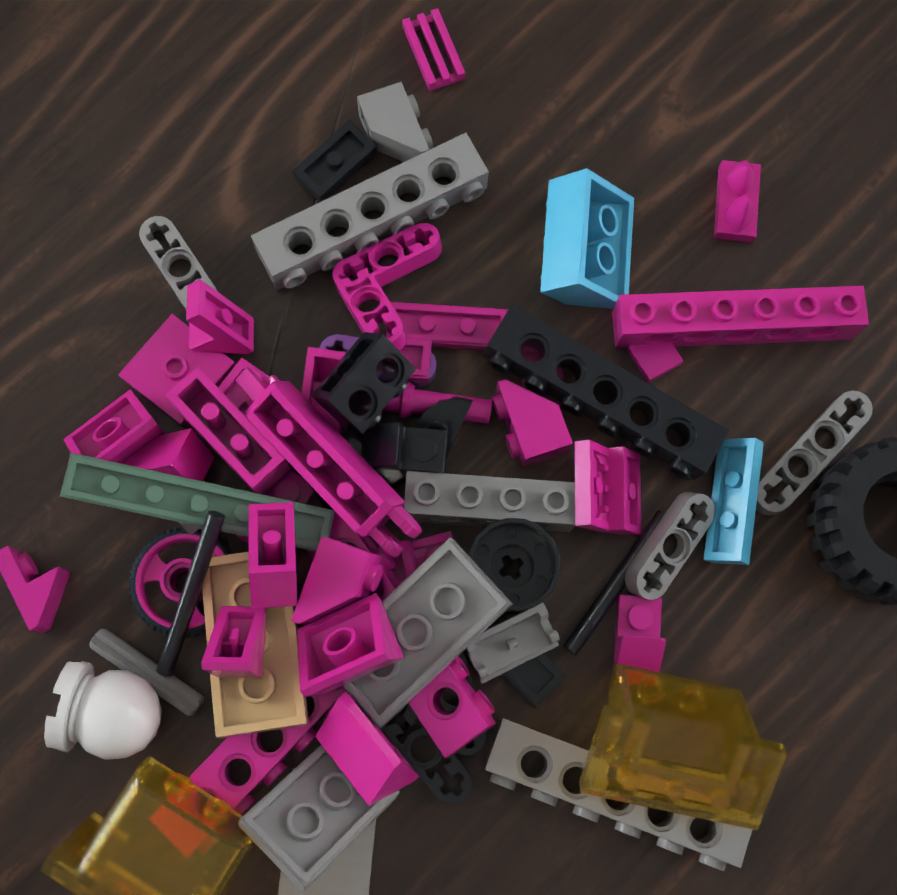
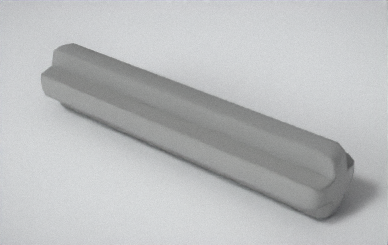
[89,628,204,716]

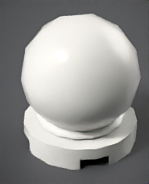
[44,661,162,760]

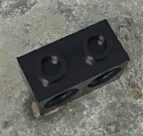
[311,332,416,434]

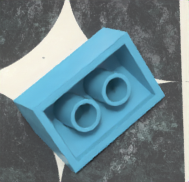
[540,168,634,309]

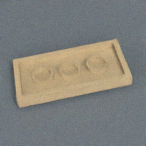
[202,551,309,738]

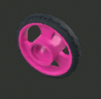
[129,527,234,639]

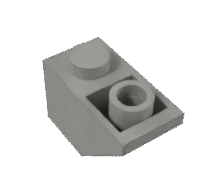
[357,81,434,162]

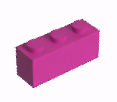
[165,366,291,495]

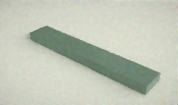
[60,453,335,551]

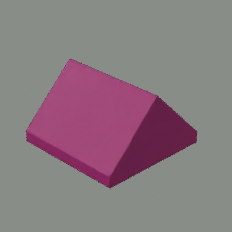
[63,389,166,464]
[297,593,405,697]
[315,691,419,806]

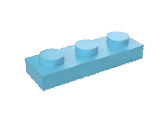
[703,438,764,565]

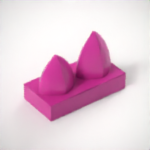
[714,160,761,243]

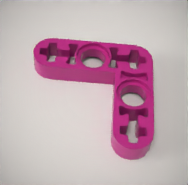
[332,223,442,351]

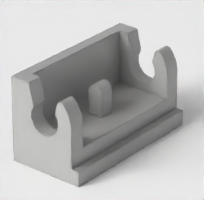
[465,603,560,684]

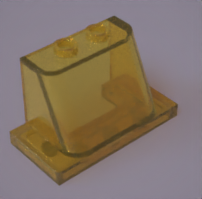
[579,663,787,831]
[40,755,255,895]

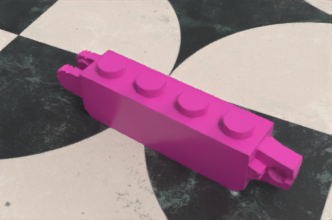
[236,367,422,558]

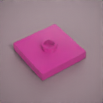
[118,314,236,427]

